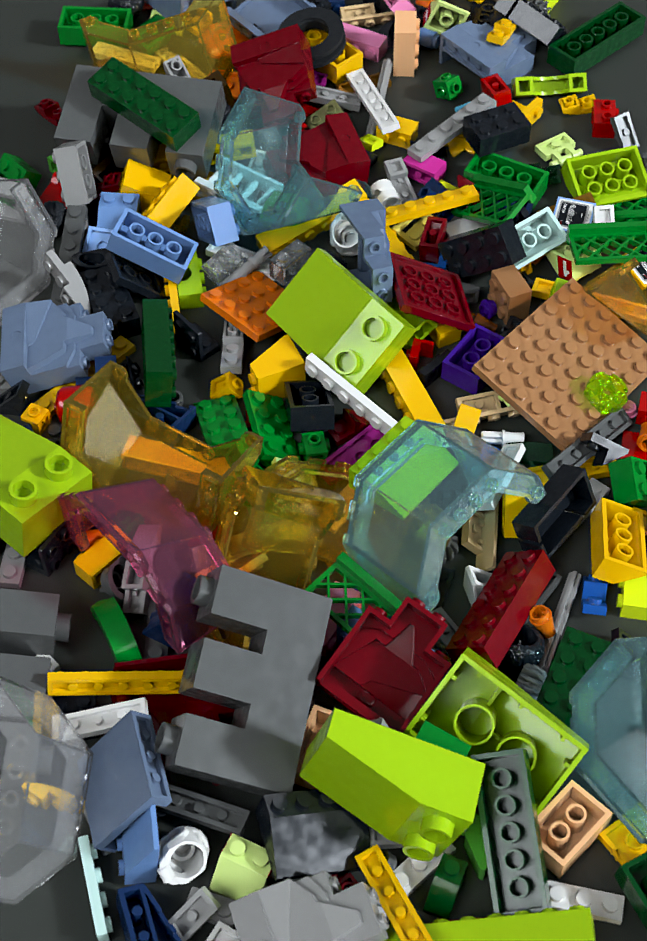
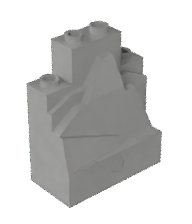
[229,870,389,941]

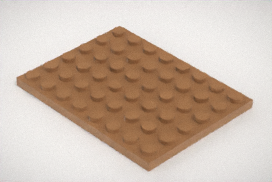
[471,277,647,451]

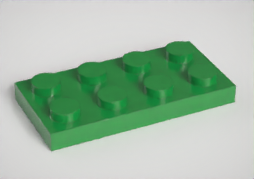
[242,389,301,463]
[193,395,253,458]

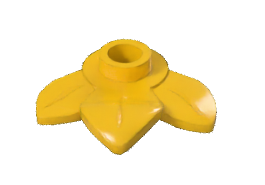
[445,134,475,157]

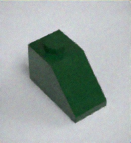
[423,853,469,920]

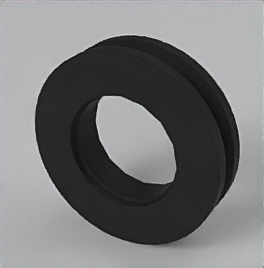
[278,7,346,69]

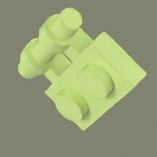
[534,132,583,169]

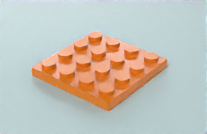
[200,271,284,342]

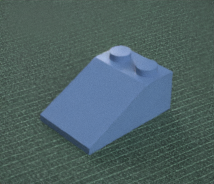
[97,192,142,230]
[116,805,160,885]

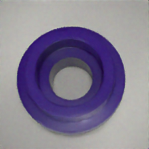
[479,299,497,319]

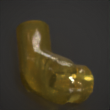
[169,215,191,234]

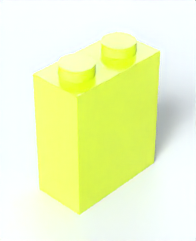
[616,574,647,621]

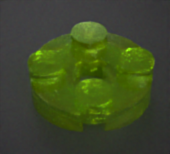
[584,372,628,415]

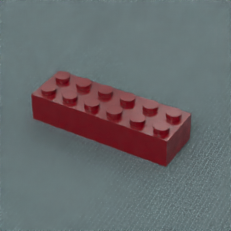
[445,549,556,669]

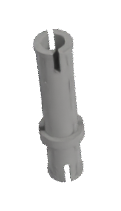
[219,245,272,286]

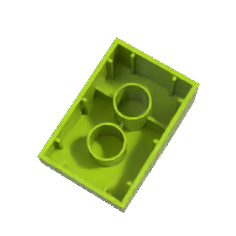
[266,248,417,394]
[0,415,92,557]
[403,647,589,816]
[299,708,485,861]

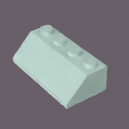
[514,207,567,270]

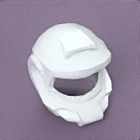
[330,212,358,256]
[157,826,210,885]

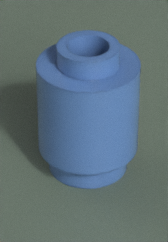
[419,27,441,49]

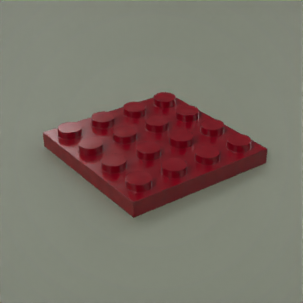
[390,252,475,332]

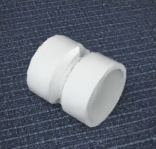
[369,179,402,208]

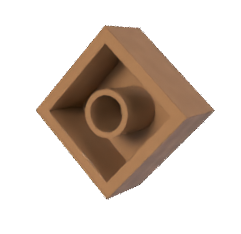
[487,264,532,324]

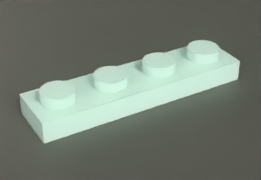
[77,835,113,941]

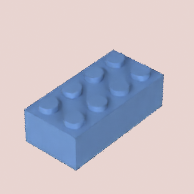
[189,196,240,247]
[106,207,199,285]

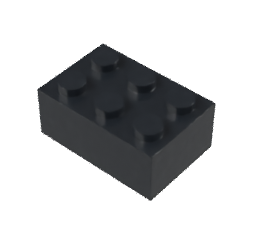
[462,102,532,157]
[284,380,334,433]

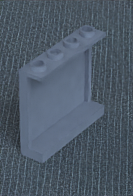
[224,0,316,39]
[76,710,172,853]

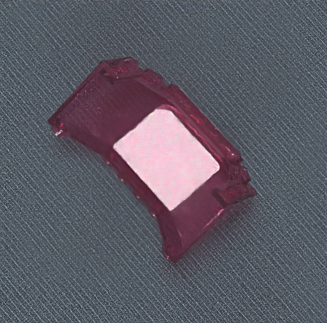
[57,478,230,654]

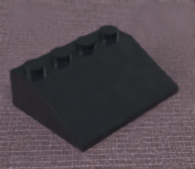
[255,789,371,882]

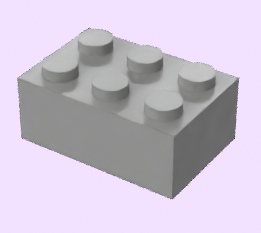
[52,140,98,207]

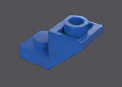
[581,573,608,616]

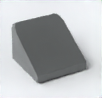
[461,282,480,304]

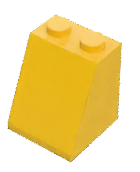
[115,159,171,213]
[248,334,306,398]

